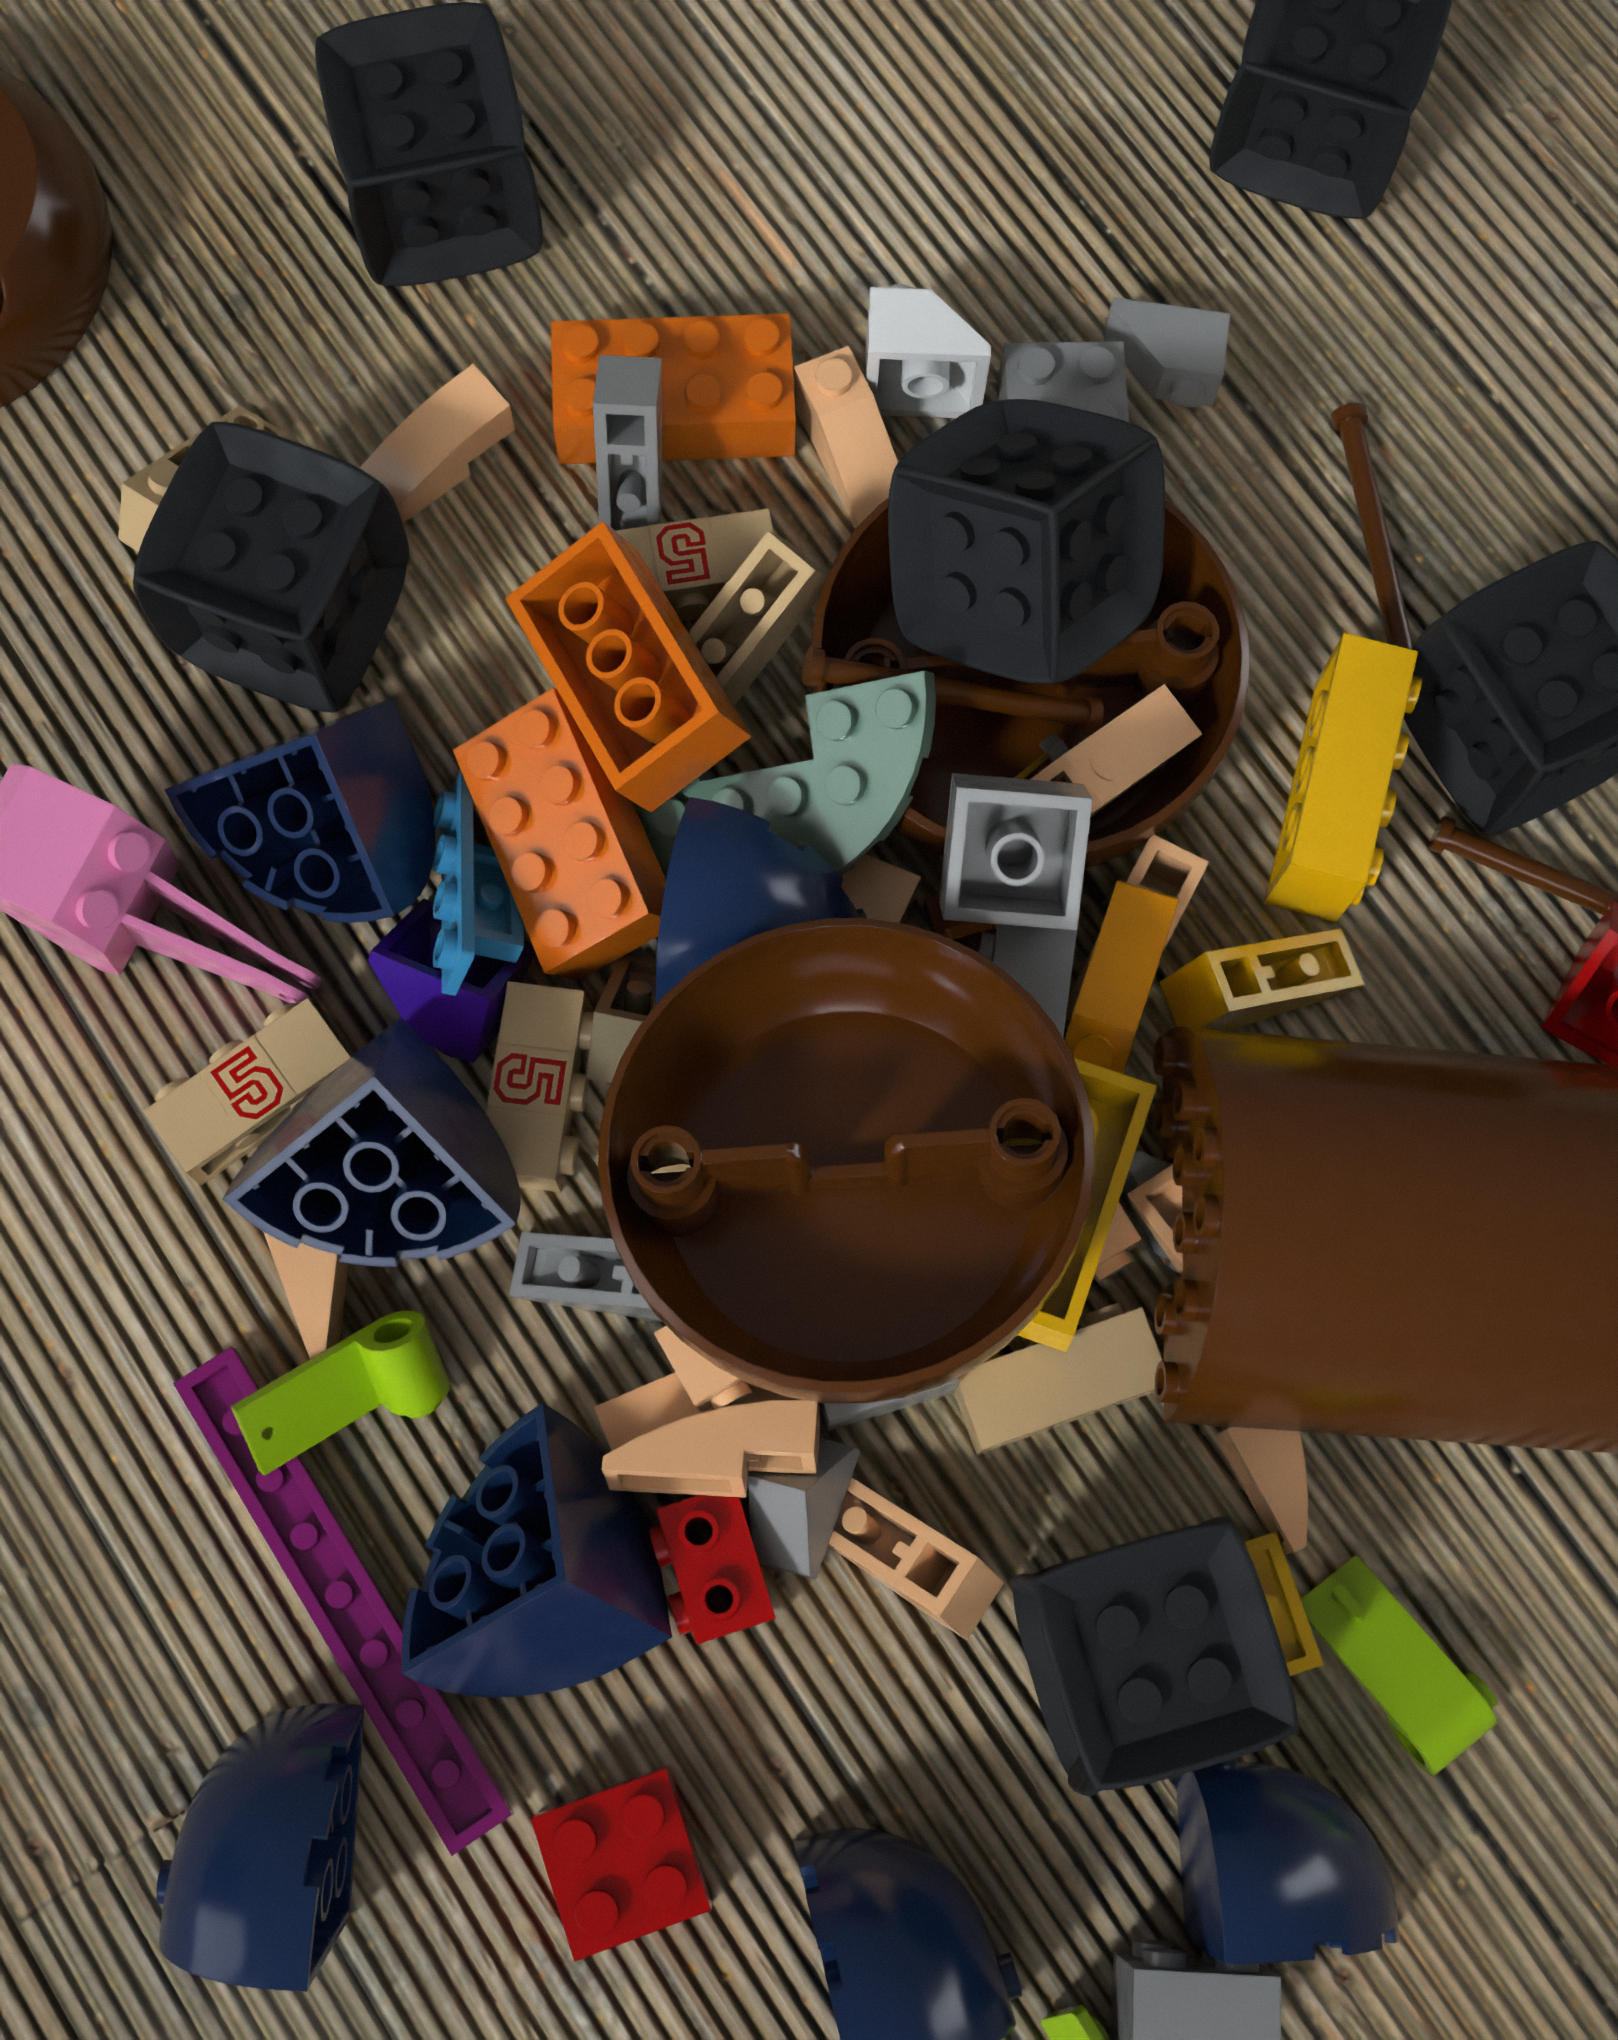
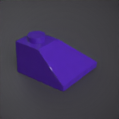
[368,899,535,1063]

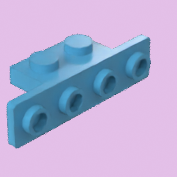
[433,771,524,996]

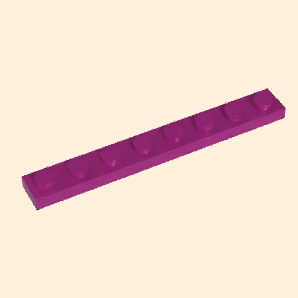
[173,1346,514,1856]

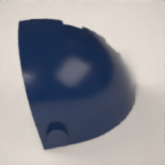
[164,697,435,923]
[656,797,867,1005]
[222,1017,521,1267]
[401,1403,672,1697]
[156,1703,365,1992]
[1175,1759,1399,1965]
[793,1828,1022,2040]

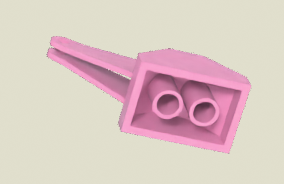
[0,764,323,1005]

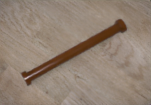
[1331,403,1414,649]
[802,646,1104,735]
[1428,815,1618,915]

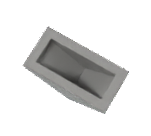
[748,1438,860,1580]

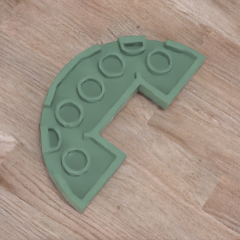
[632,671,936,876]

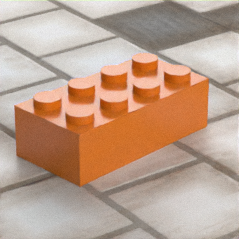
[551,313,796,465]
[505,521,752,813]
[453,688,666,980]

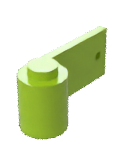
[230,1311,450,1476]
[1301,1555,1498,1776]

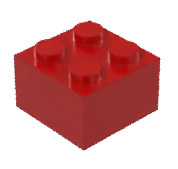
[531,1765,713,1962]

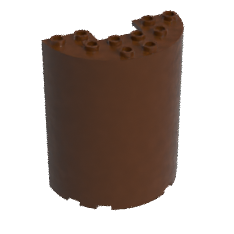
[1153,1026,1618,1453]

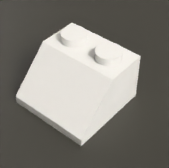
[864,284,991,418]

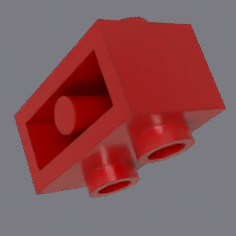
[648,1495,776,1645]

